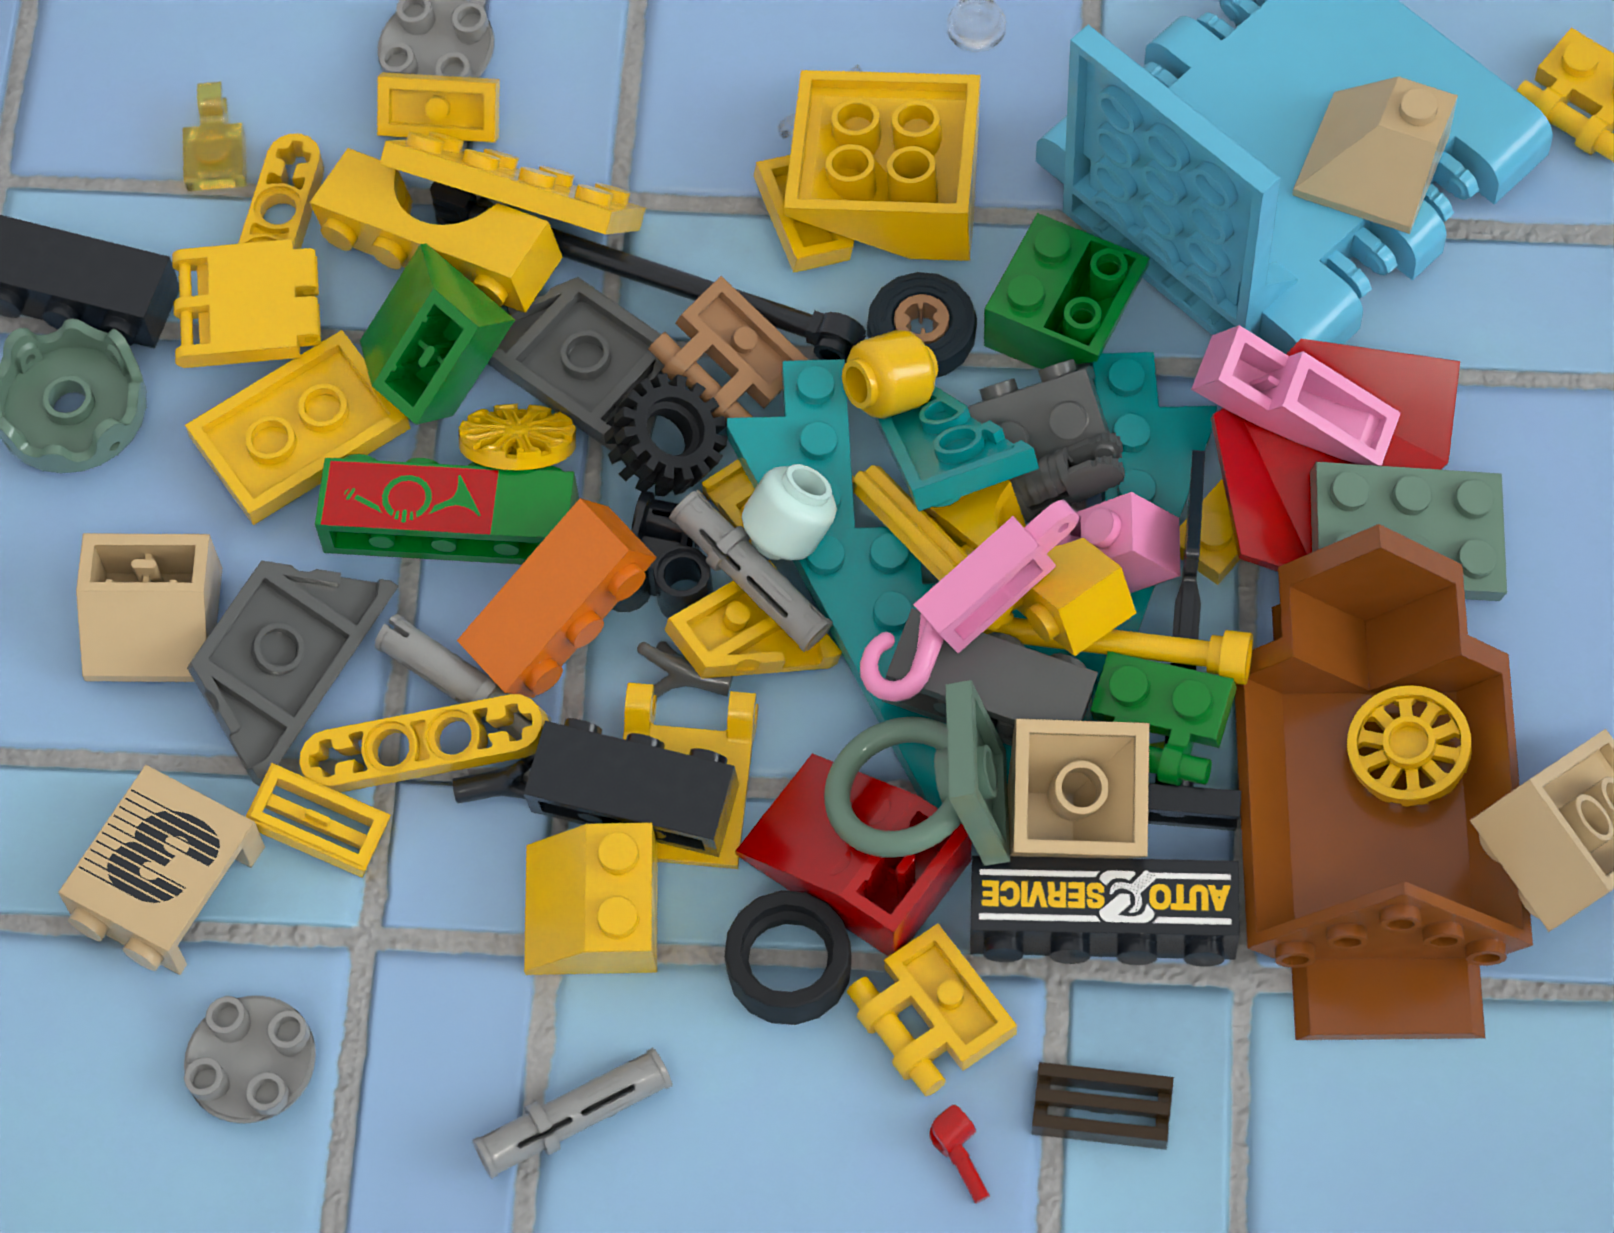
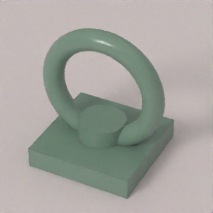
[824,680,1010,866]

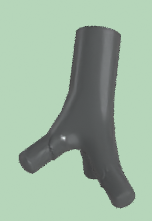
[637,641,733,697]

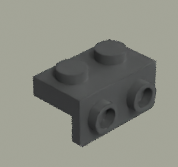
[968,359,1109,460]

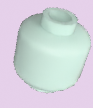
[741,464,837,560]

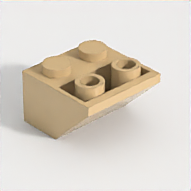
[76,533,223,682]

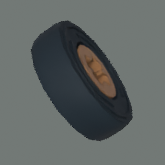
[867,272,977,378]

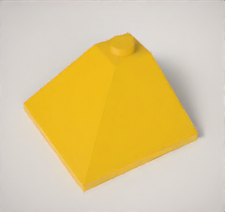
[784,70,981,261]

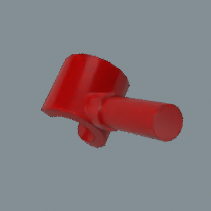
[929,1104,990,1204]

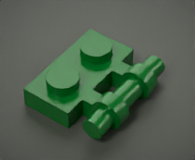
[1090,651,1237,786]

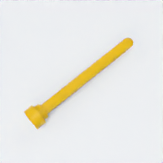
[983,617,1253,685]

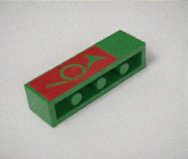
[315,454,579,565]

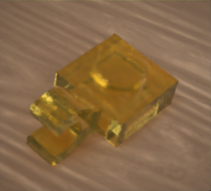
[182,82,247,191]

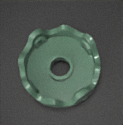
[0,319,147,473]

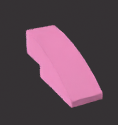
[1191,325,1401,466]

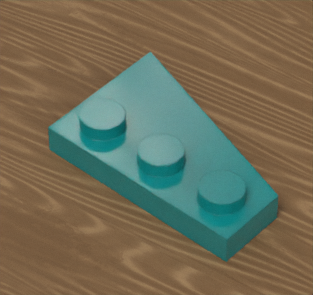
[875,386,1039,512]

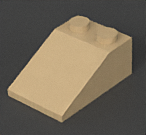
[1470,729,1614,932]

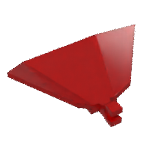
[1211,339,1460,572]

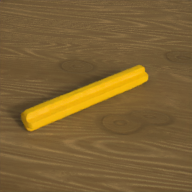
[854,465,1014,631]

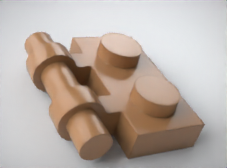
[648,276,808,424]

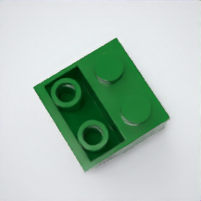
[984,213,1150,369]
[360,243,515,425]

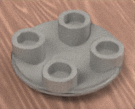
[378,0,494,78]
[184,996,316,1124]

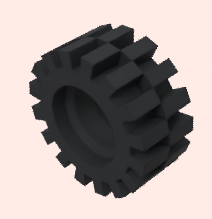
[604,373,728,497]

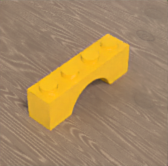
[309,148,563,313]
[924,480,1136,656]

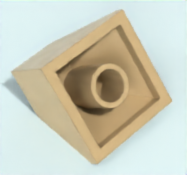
[1292,76,1458,234]
[1007,719,1149,859]

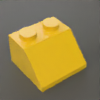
[524,823,658,975]

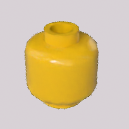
[842,330,938,419]

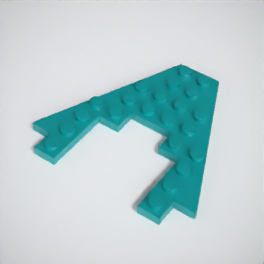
[726,352,1218,825]

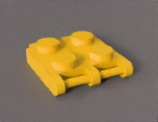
[172,239,321,368]

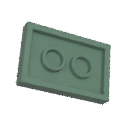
[1310,462,1507,601]

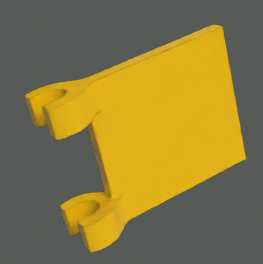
[623,682,759,869]

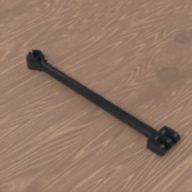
[430,182,866,363]

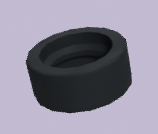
[724,890,852,1025]

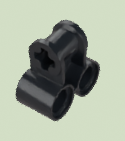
[612,491,714,619]

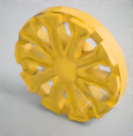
[458,404,576,470]
[1347,685,1472,807]

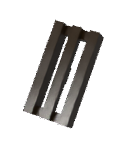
[1032,1062,1174,1150]

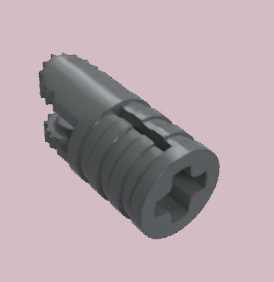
[1009,432,1125,523]

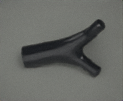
[452,754,535,804]

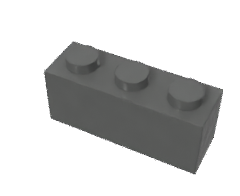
[882,608,1098,746]

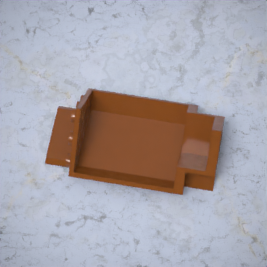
[1235,524,1533,1040]

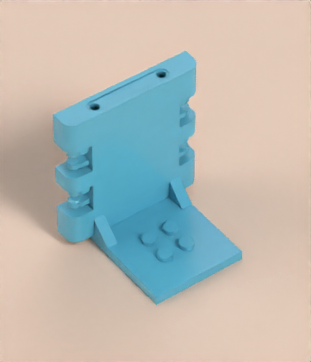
[1036,0,1553,354]

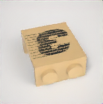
[58,764,265,975]

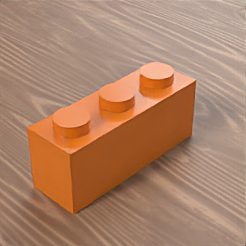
[457,498,657,698]

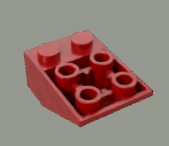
[735,753,971,956]

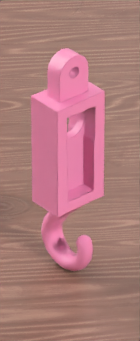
[860,500,1079,702]

